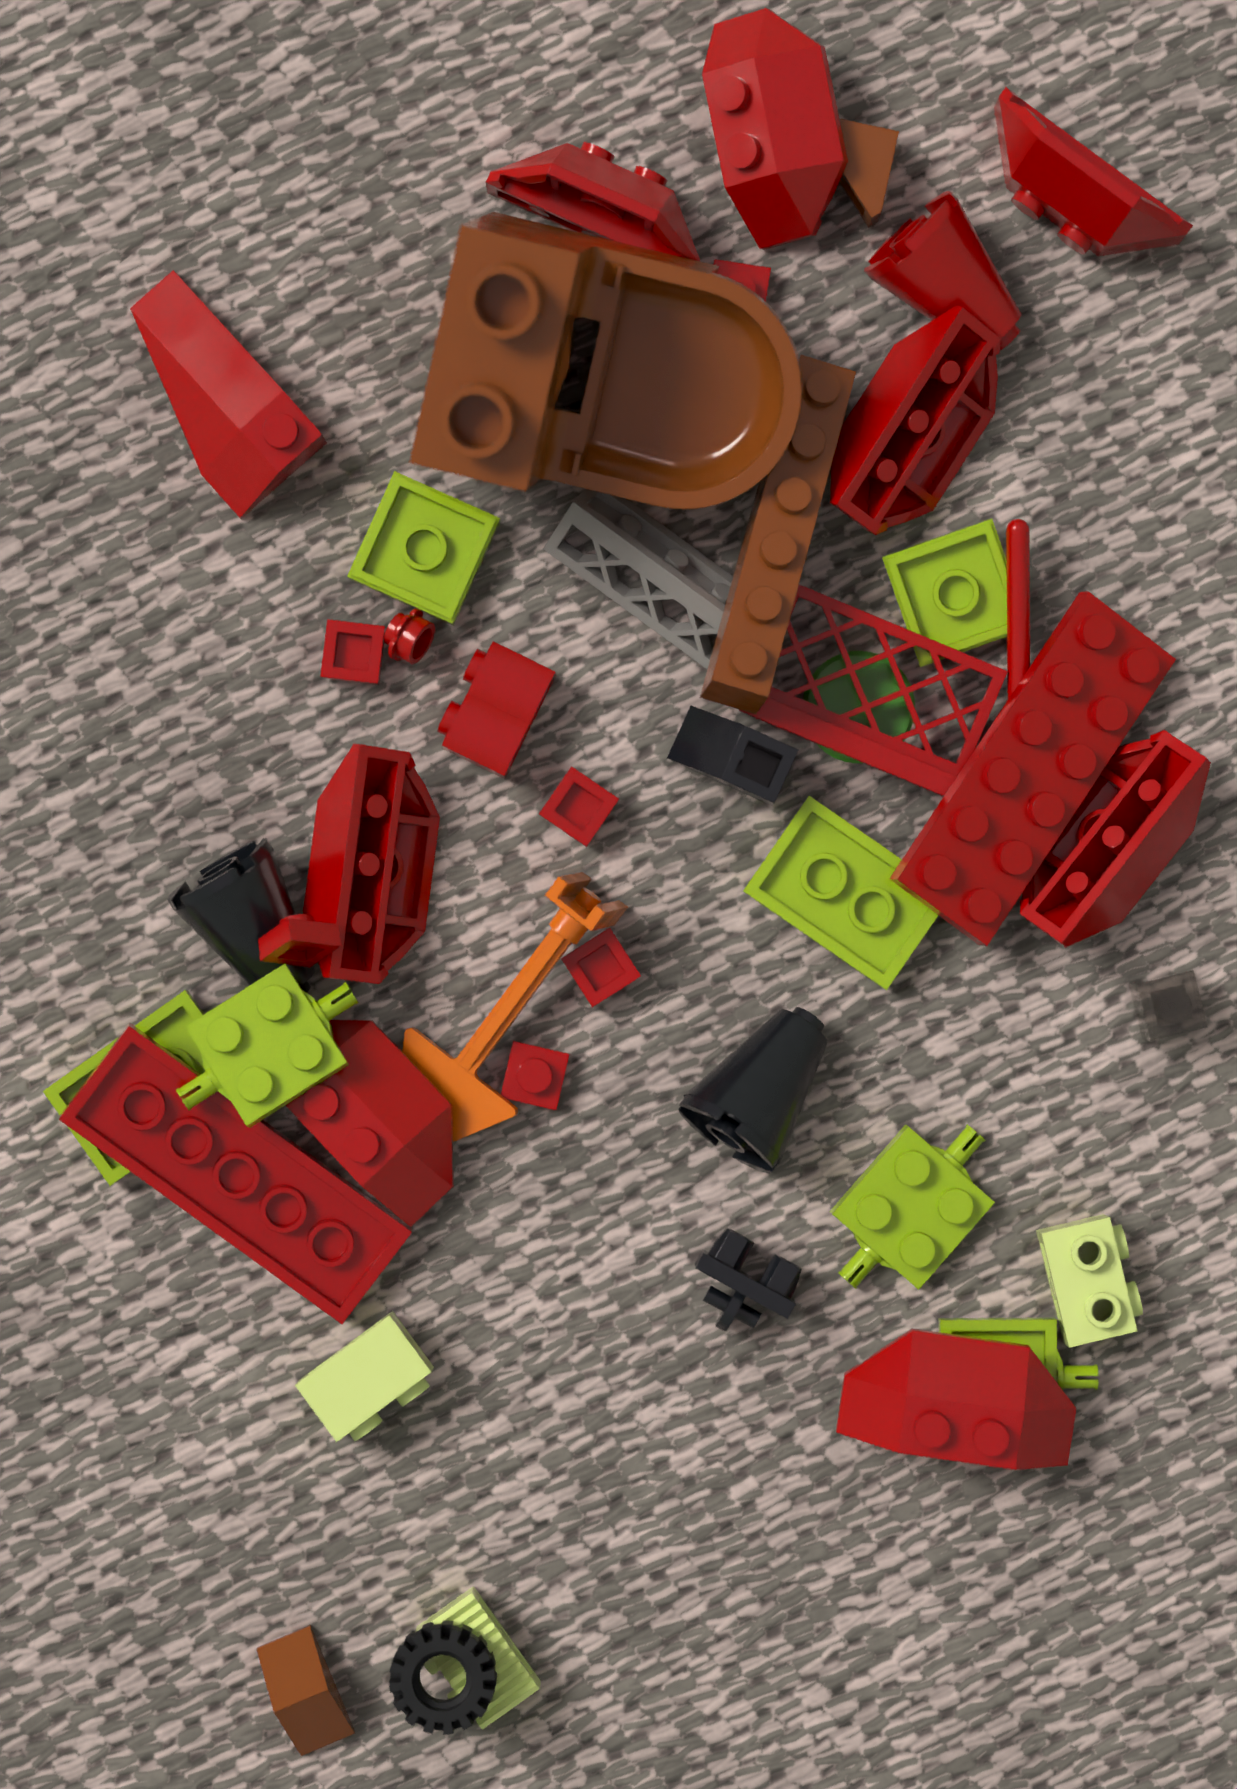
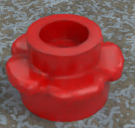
[384,609,435,665]

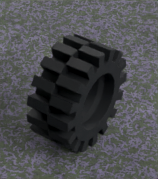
[389,1620,497,1735]

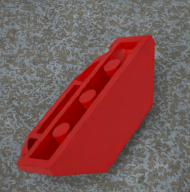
[702,8,848,250]
[994,87,1193,256]
[486,142,701,262]
[830,305,1001,535]
[1020,730,1211,948]
[303,744,440,984]
[285,1020,454,1227]
[836,1328,1077,1470]

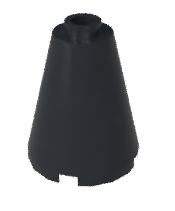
[168,838,315,993]
[678,1007,828,1174]

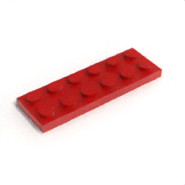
[889,591,1176,946]
[59,1023,412,1324]

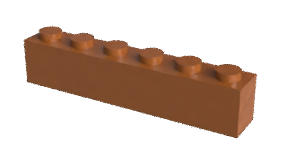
[700,355,856,714]

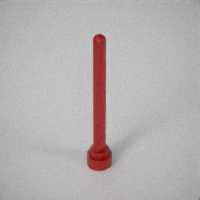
[1006,519,1031,700]

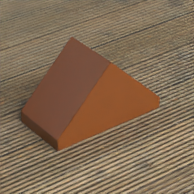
[839,119,899,228]
[256,1625,355,1756]

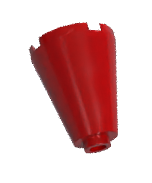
[864,191,1021,351]

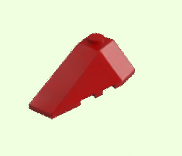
[130,270,327,519]

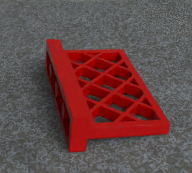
[739,584,1008,797]

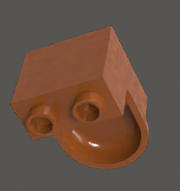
[409,212,803,509]

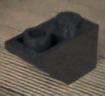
[667,706,798,806]

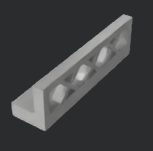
[543,489,733,670]

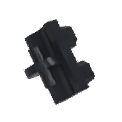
[694,1227,802,1332]

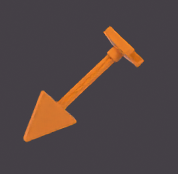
[402,872,628,1142]

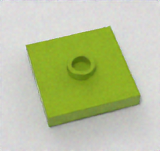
[347,471,501,626]
[882,518,1007,667]

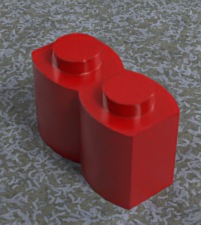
[437,641,556,779]

